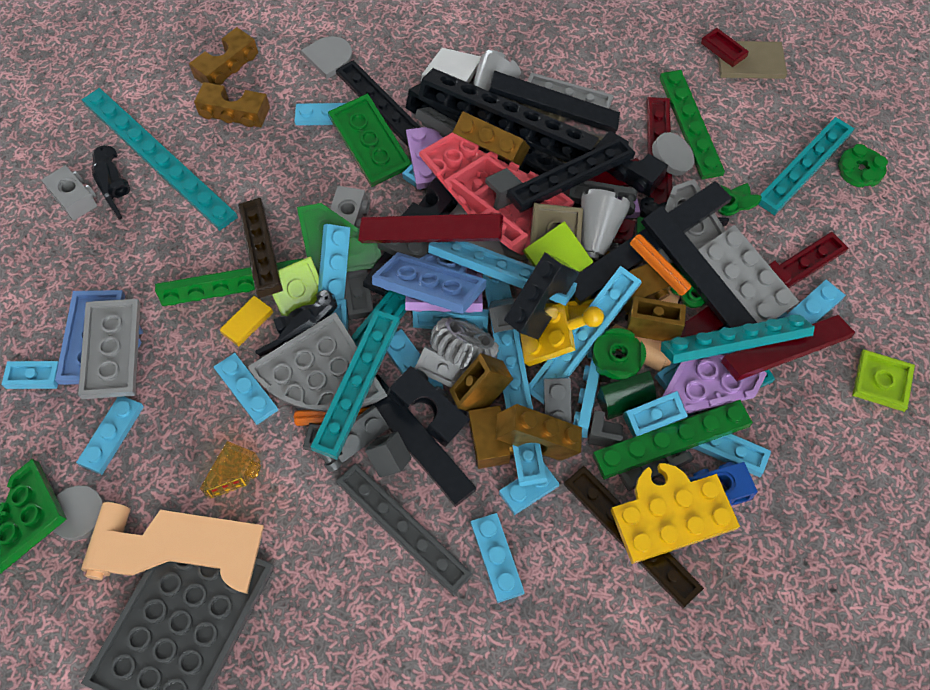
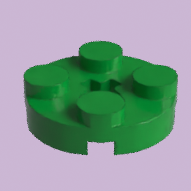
[838,144,888,188]
[592,328,646,380]

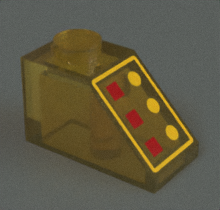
[200,441,261,499]

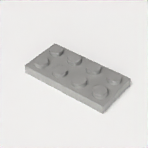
[699,225,799,323]
[78,299,141,399]

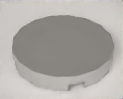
[652,132,694,176]
[53,485,105,541]

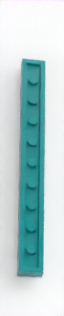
[81,87,238,231]

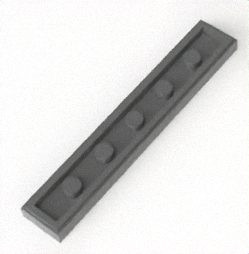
[336,463,473,596]

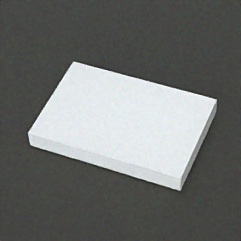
[421,48,481,83]

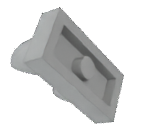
[414,345,467,387]

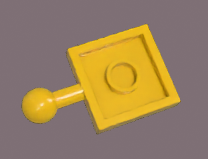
[520,303,604,367]

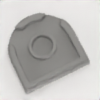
[301,36,352,79]

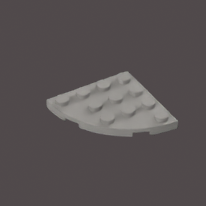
[248,312,388,412]

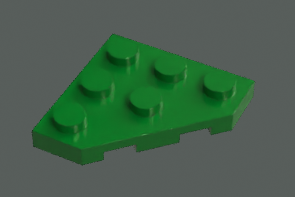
[297,203,382,275]
[0,459,67,574]

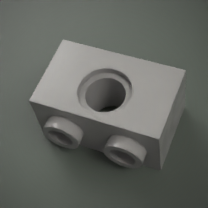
[41,165,97,221]
[330,186,370,229]

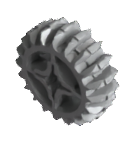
[430,317,499,369]

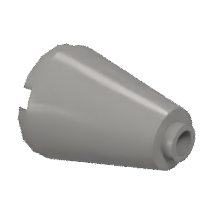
[473,50,521,91]
[581,189,630,262]

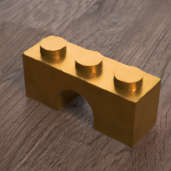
[189,27,258,85]
[194,82,270,128]
[452,111,530,168]
[495,404,582,461]

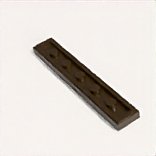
[238,198,283,298]
[564,466,704,609]

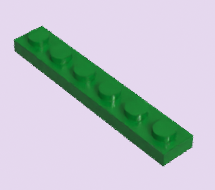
[660,70,725,180]
[155,258,304,306]
[592,400,753,480]

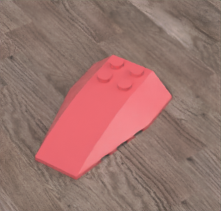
[419,133,575,255]

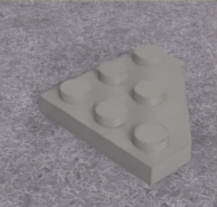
[658,179,726,263]

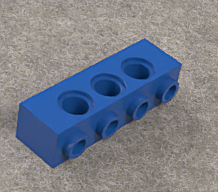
[656,462,758,506]

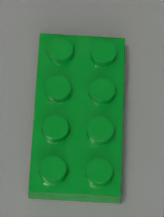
[328,93,412,187]

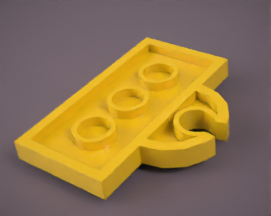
[611,463,740,564]

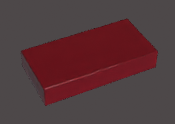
[701,28,749,67]

